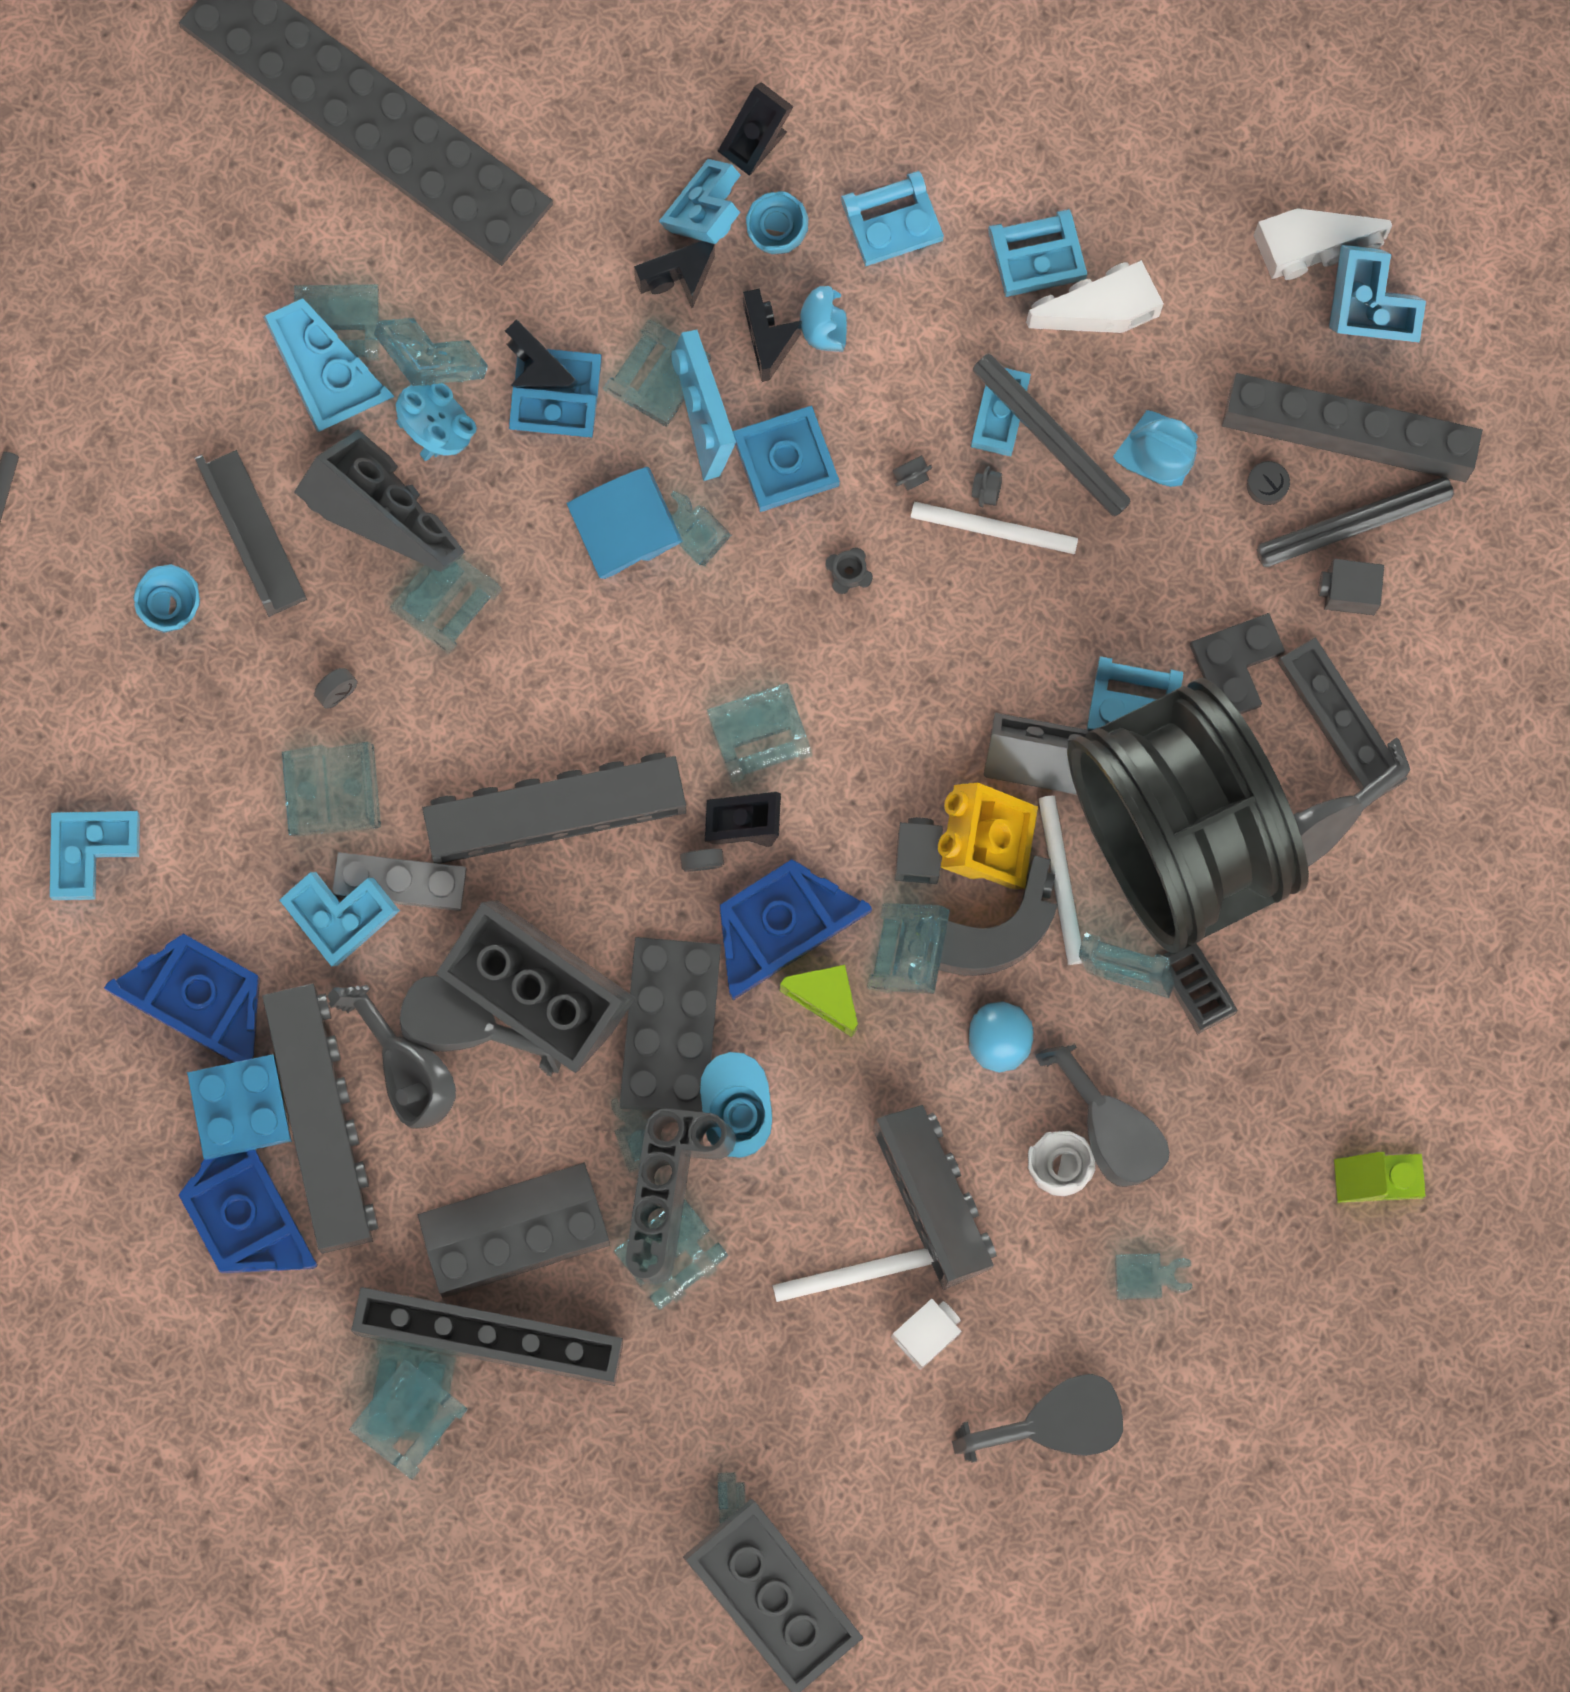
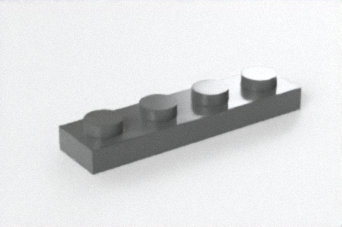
[1278,637,1408,798]

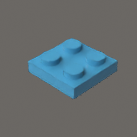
[733,405,840,512]
[187,1054,292,1160]

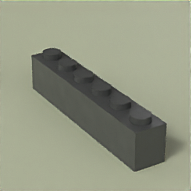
[1222,373,1483,483]
[422,753,686,864]
[262,983,379,1254]
[351,1287,623,1386]

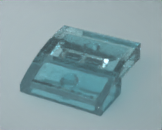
[282,741,381,836]

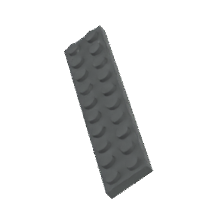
[179,0,553,266]

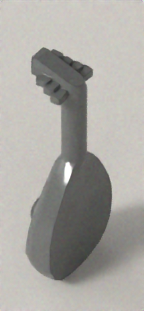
[1293,737,1410,867]
[400,976,562,1077]
[327,985,456,1129]
[1035,1044,1170,1187]
[952,1374,1123,1463]

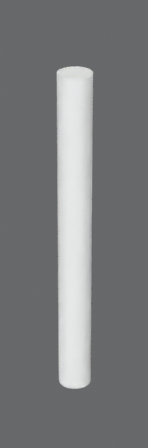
[911,501,1078,554]
[1038,796,1085,965]
[772,1248,934,1302]

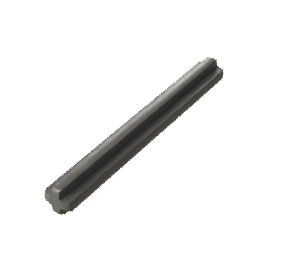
[973,354,1131,517]
[1256,477,1454,567]

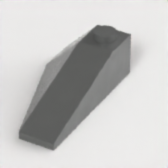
[294,429,465,572]

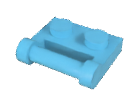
[841,171,944,266]
[988,209,1087,297]
[1086,656,1183,730]

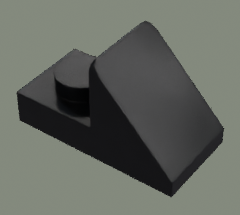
[718,82,794,176]
[634,241,715,308]
[743,288,802,382]
[505,319,578,388]
[705,792,781,847]

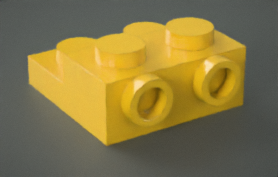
[938,782,1038,889]

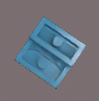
[509,349,602,438]
[566,467,683,579]

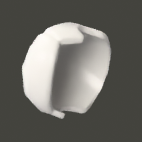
[1028,1131,1095,1196]

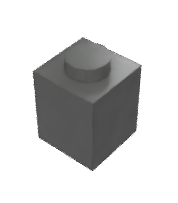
[1318,559,1384,616]
[895,817,943,884]

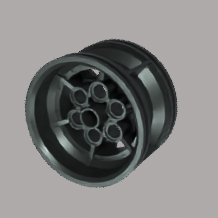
[1067,678,1309,953]

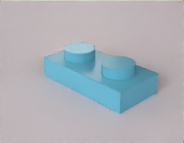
[971,368,1031,457]

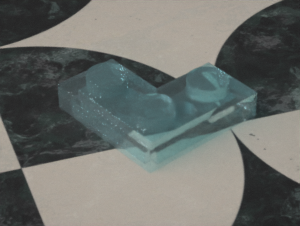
[374,318,488,386]

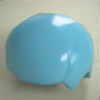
[746,191,809,254]
[800,286,847,352]
[133,564,200,633]
[969,1001,1034,1073]

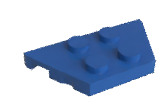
[720,859,872,1000]
[104,933,260,1063]
[179,1150,318,1273]

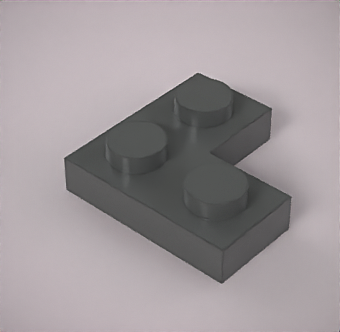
[1190,613,1285,714]

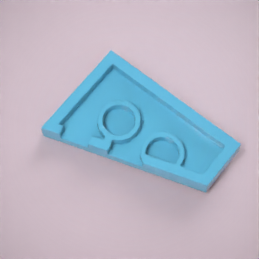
[263,298,395,432]
[671,330,736,481]

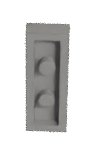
[332,852,467,911]

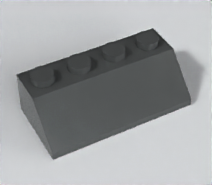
[436,900,635,1073]
[873,1105,997,1290]
[417,1162,610,1298]

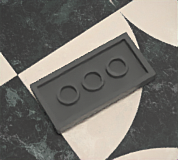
[620,937,721,1112]
[683,1499,863,1692]

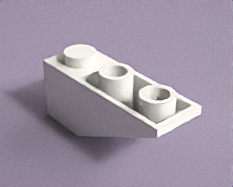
[1253,208,1392,280]
[1026,260,1164,333]

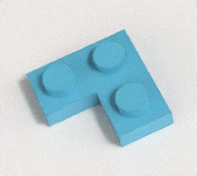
[659,159,741,244]
[50,811,140,900]
[279,872,400,967]

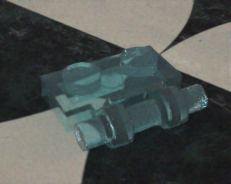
[613,1199,728,1310]

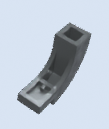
[935,855,1058,976]

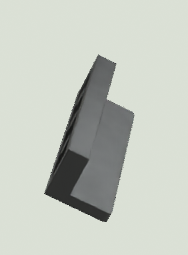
[195,450,307,617]
[984,713,1092,794]

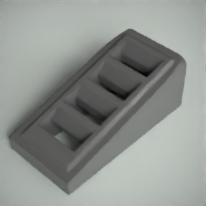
[1156,943,1238,1035]

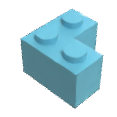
[1329,245,1426,343]

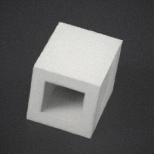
[891,1299,962,1370]

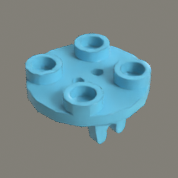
[395,382,477,461]

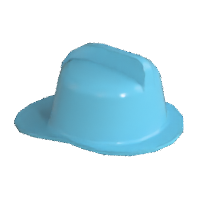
[1113,410,1198,487]
[700,1052,772,1158]

